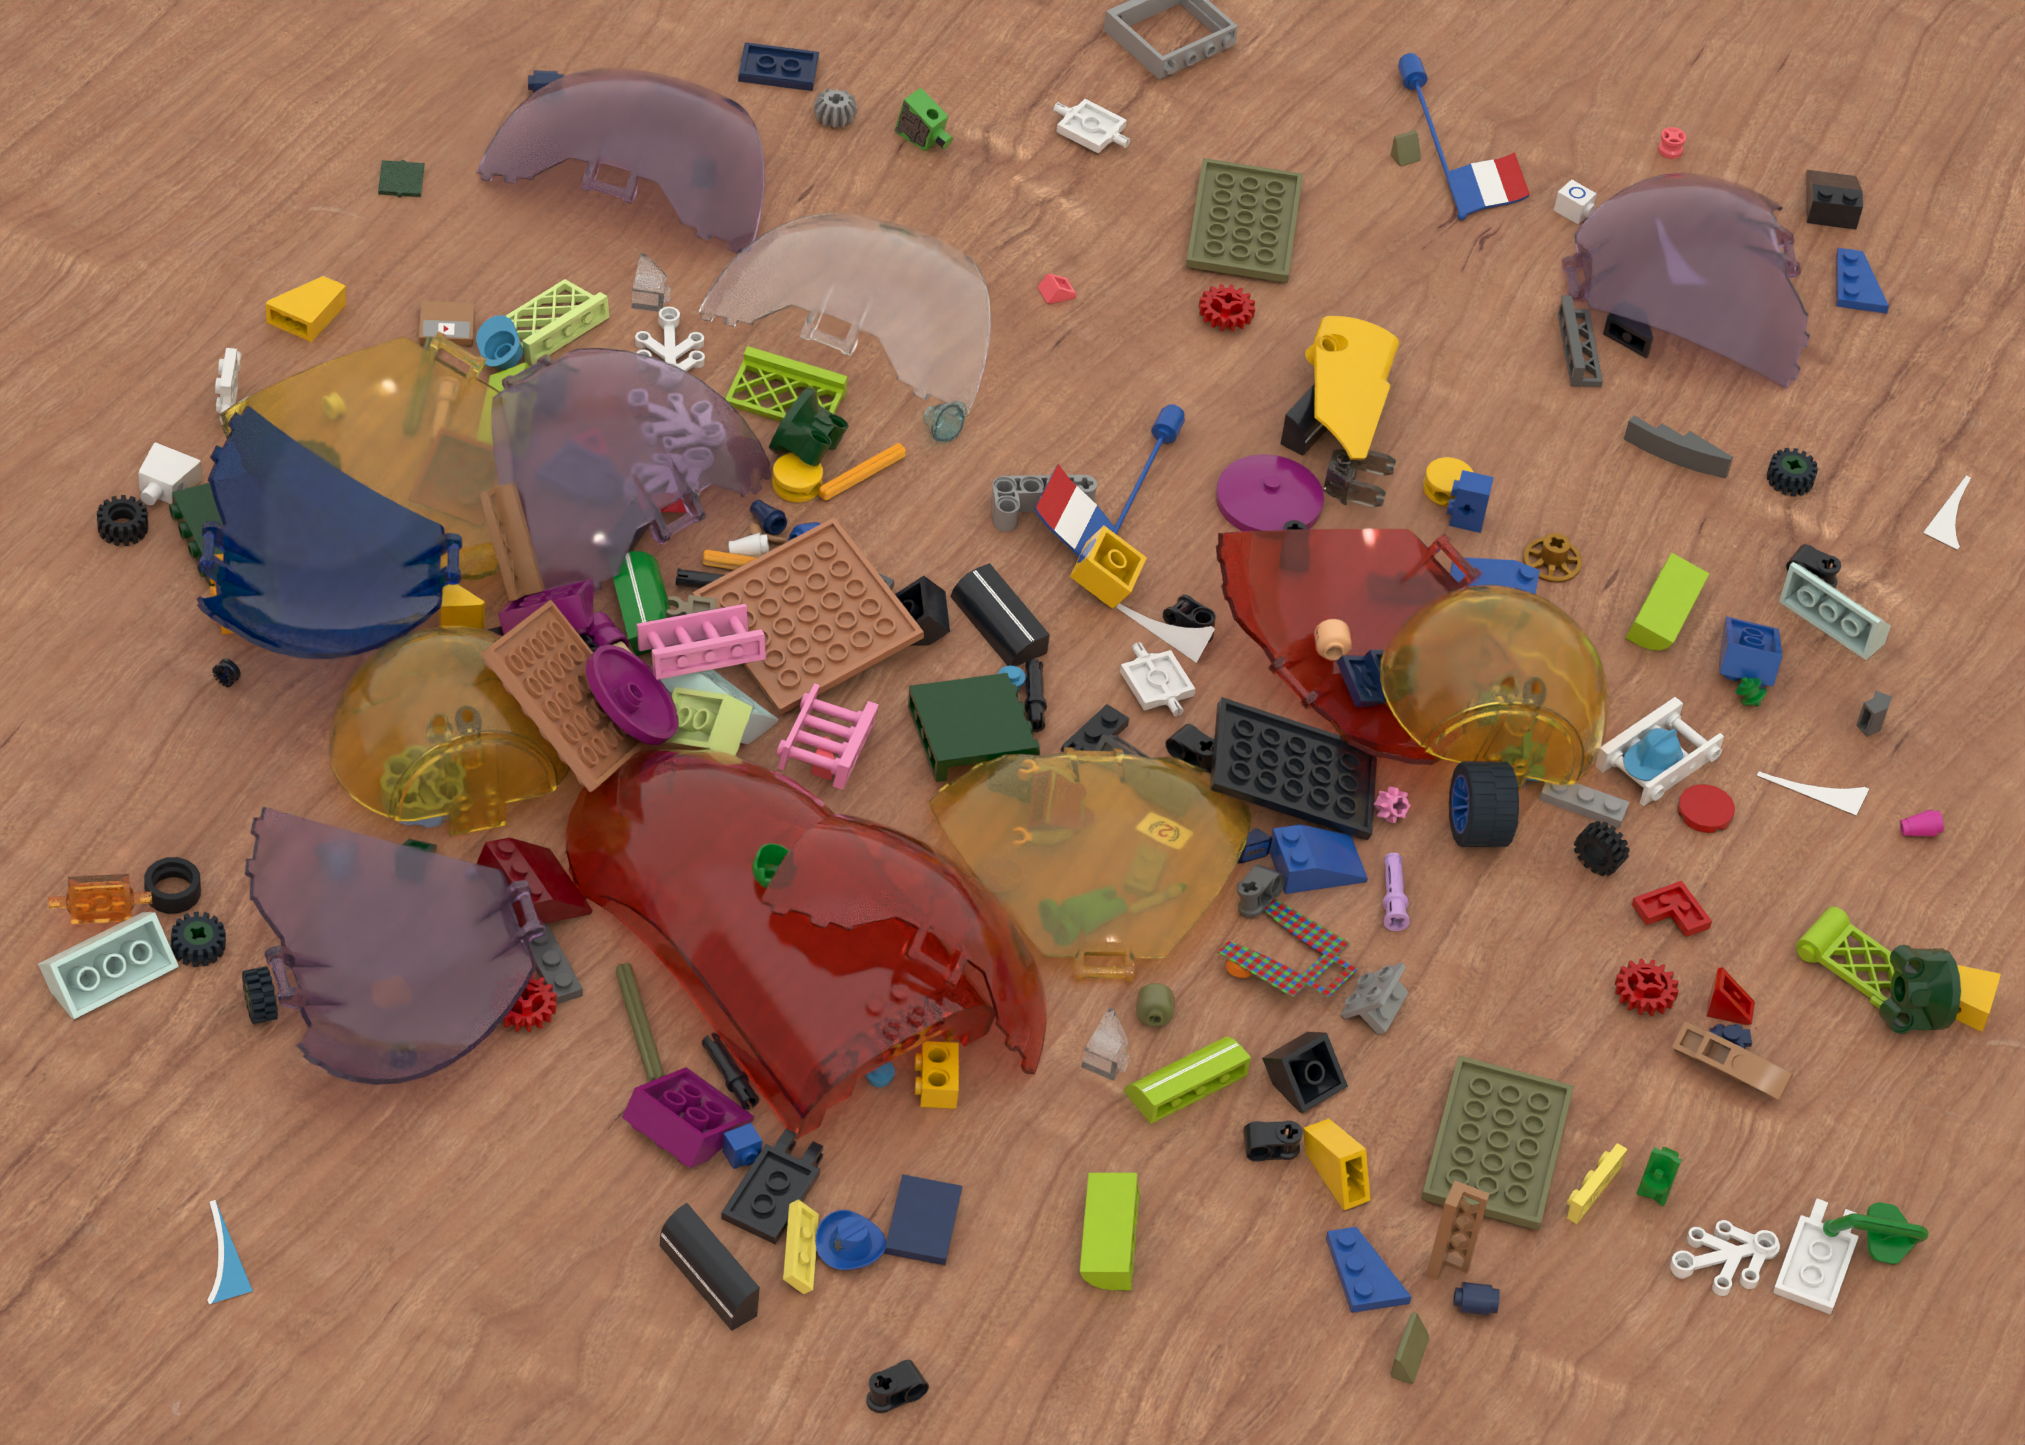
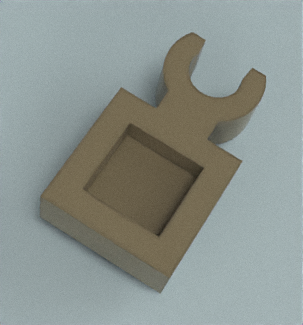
[666,595,716,618]

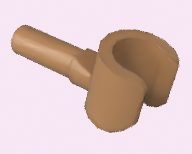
[746,524,786,544]

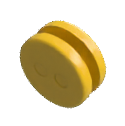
[772,452,823,503]
[1423,457,1474,507]

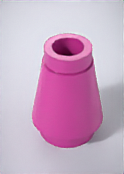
[1900,809,1944,837]

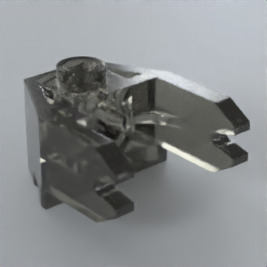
[1323,449,1396,507]

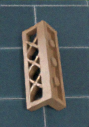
[479,482,545,602]
[1426,1181,1490,1280]

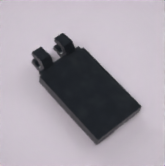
[721,1129,823,1245]

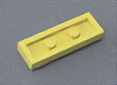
[1567,1143,1628,1224]
[783,1200,819,1294]

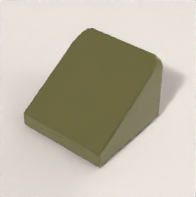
[1391,130,1421,166]

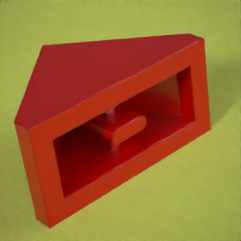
[1706,967,1755,1025]

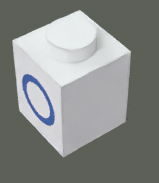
[1554,180,1597,225]

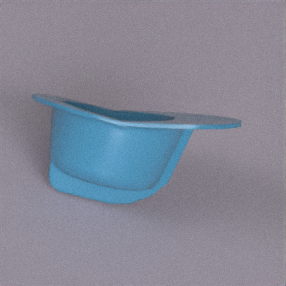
[476,315,523,370]
[1623,728,1683,781]

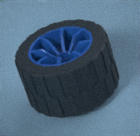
[1449,761,1519,847]

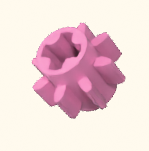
[1374,787,1411,823]

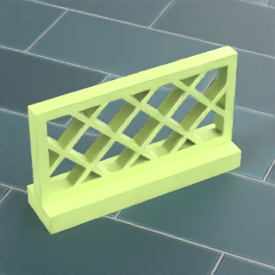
[506,279,610,366]

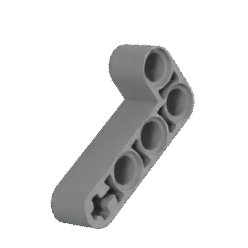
[990,475,1097,532]

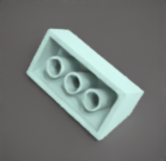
[1779,562,1891,660]
[660,669,779,745]
[38,912,179,1019]

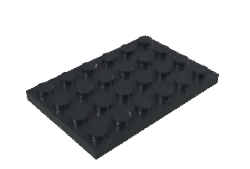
[1210,697,1378,840]

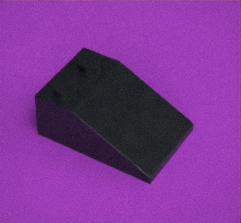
[1806,170,1863,230]

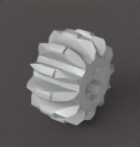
[814,88,857,129]

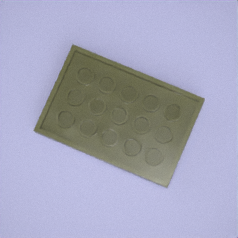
[1185,158,1303,283]
[1421,1055,1574,1230]

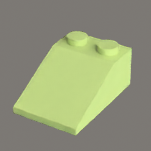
[665,687,752,760]

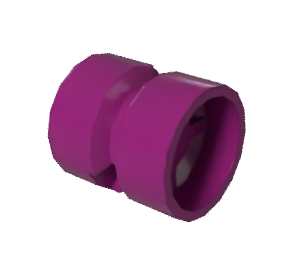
[581,612,629,648]

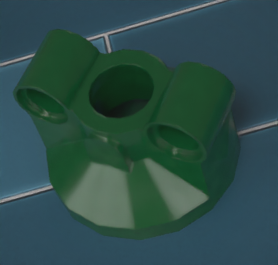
[769,386,849,466]
[1879,945,1961,1034]

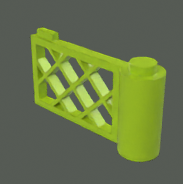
[1796,906,1896,1009]

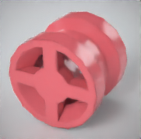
[1658,127,1686,159]

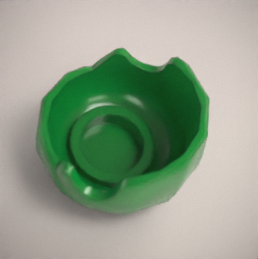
[752,843,798,891]

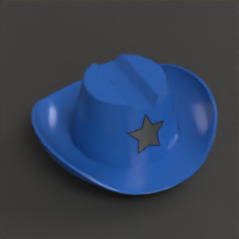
[815,1210,886,1270]

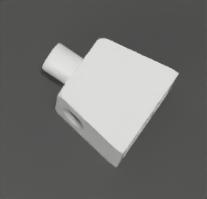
[138,442,202,505]

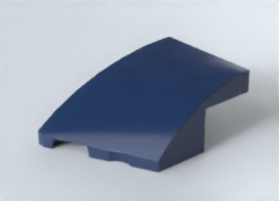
[1337,644,1419,707]

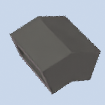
[1856,691,1892,737]

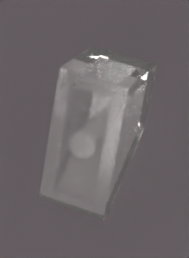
[631,253,672,312]
[1082,1008,1131,1081]

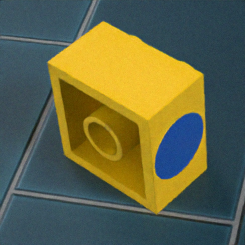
[1070,526,1147,609]

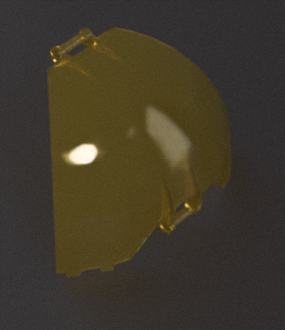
[220,331,514,582]
[928,747,1251,981]

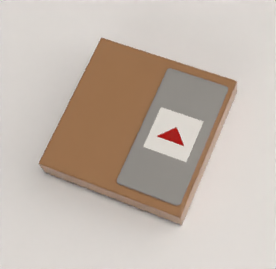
[419,301,474,346]

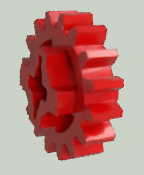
[1198,284,1255,332]
[1614,958,1679,1016]
[492,973,557,1032]

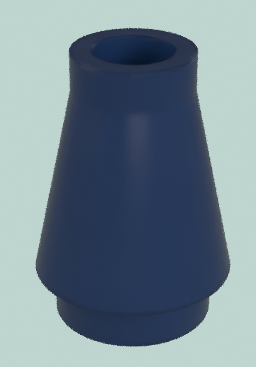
[750,500,787,535]

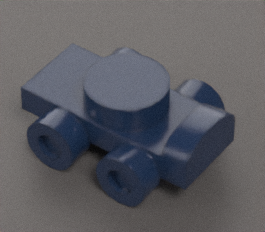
[1709,1024,1752,1049]

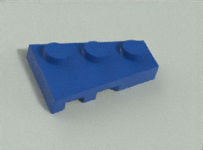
[1836,248,1889,314]
[1326,1227,1412,1313]

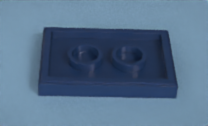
[738,42,819,91]
[885,1174,962,1265]

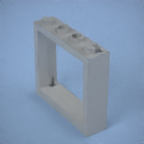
[1104,0,1238,80]

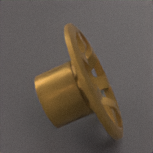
[1524,533,1582,582]

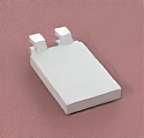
[1773,1199,1859,1315]

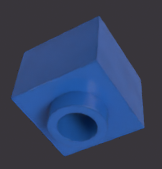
[722,1123,762,1169]

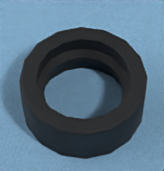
[144,857,201,914]

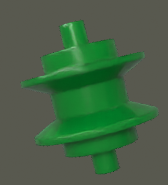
[1736,677,1767,707]

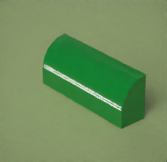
[608,551,670,656]

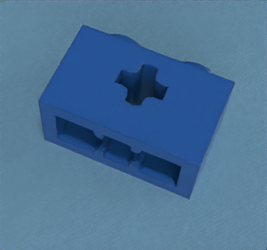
[1447,470,1494,533]

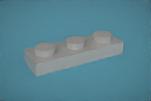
[1539,774,1630,828]

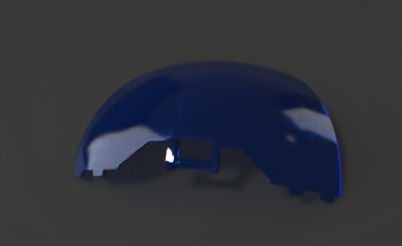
[197,406,463,659]

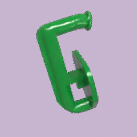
[1823,1202,1929,1265]

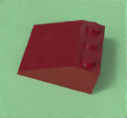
[475,837,593,929]

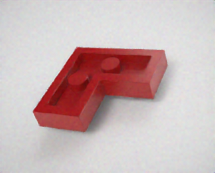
[1632,881,1712,937]

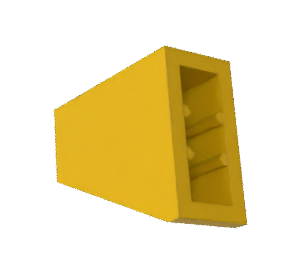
[266,276,346,342]
[1303,1118,1371,1210]

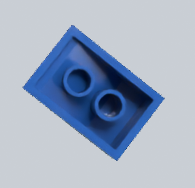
[1445,557,1540,629]
[1719,616,1782,687]
[1269,825,1368,894]

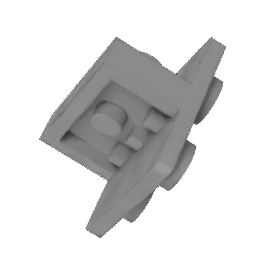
[1341,962,1409,1035]

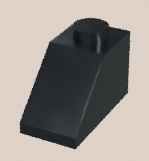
[1603,300,1654,358]

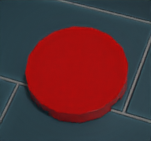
[1678,784,1735,833]

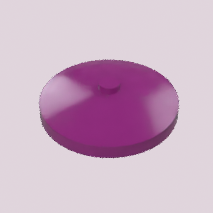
[1216,454,1324,539]
[586,645,679,745]

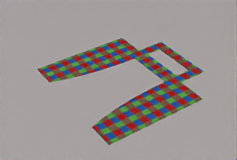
[1217,899,1358,998]

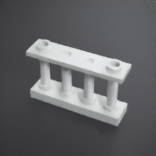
[1595,697,1724,806]

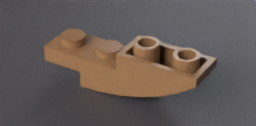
[1672,1021,1793,1101]

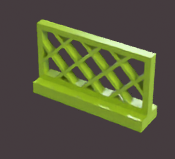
[725,346,848,422]

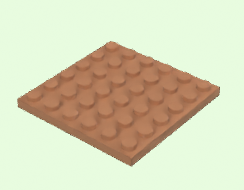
[692,517,924,716]
[481,600,647,792]

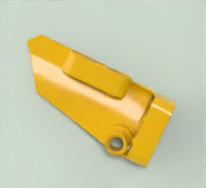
[1305,316,1399,460]

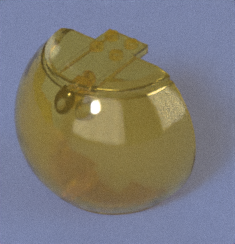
[1380,585,1610,792]
[329,625,570,836]

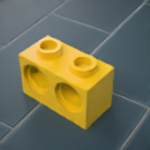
[915,1041,959,1109]

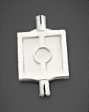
[1053,99,1130,153]
[215,348,242,426]
[1120,642,1195,717]

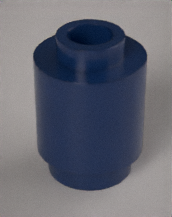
[528,70,564,97]
[1453,1282,1500,1316]

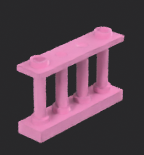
[637,604,766,680]
[776,683,879,790]

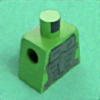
[894,88,953,150]

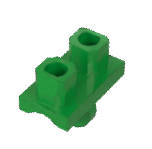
[1636,1147,1682,1206]

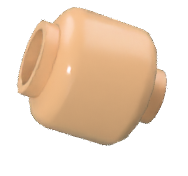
[1314,619,1352,660]

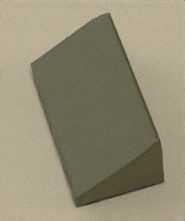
[1390,1312,1429,1384]

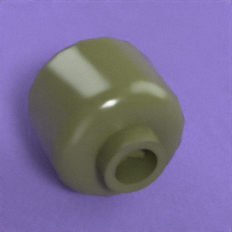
[1136,983,1175,1027]

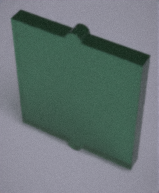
[378,160,425,198]

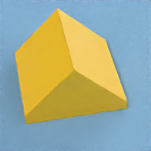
[438,575,485,645]

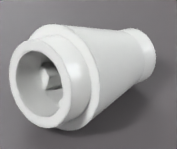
[729,532,769,557]

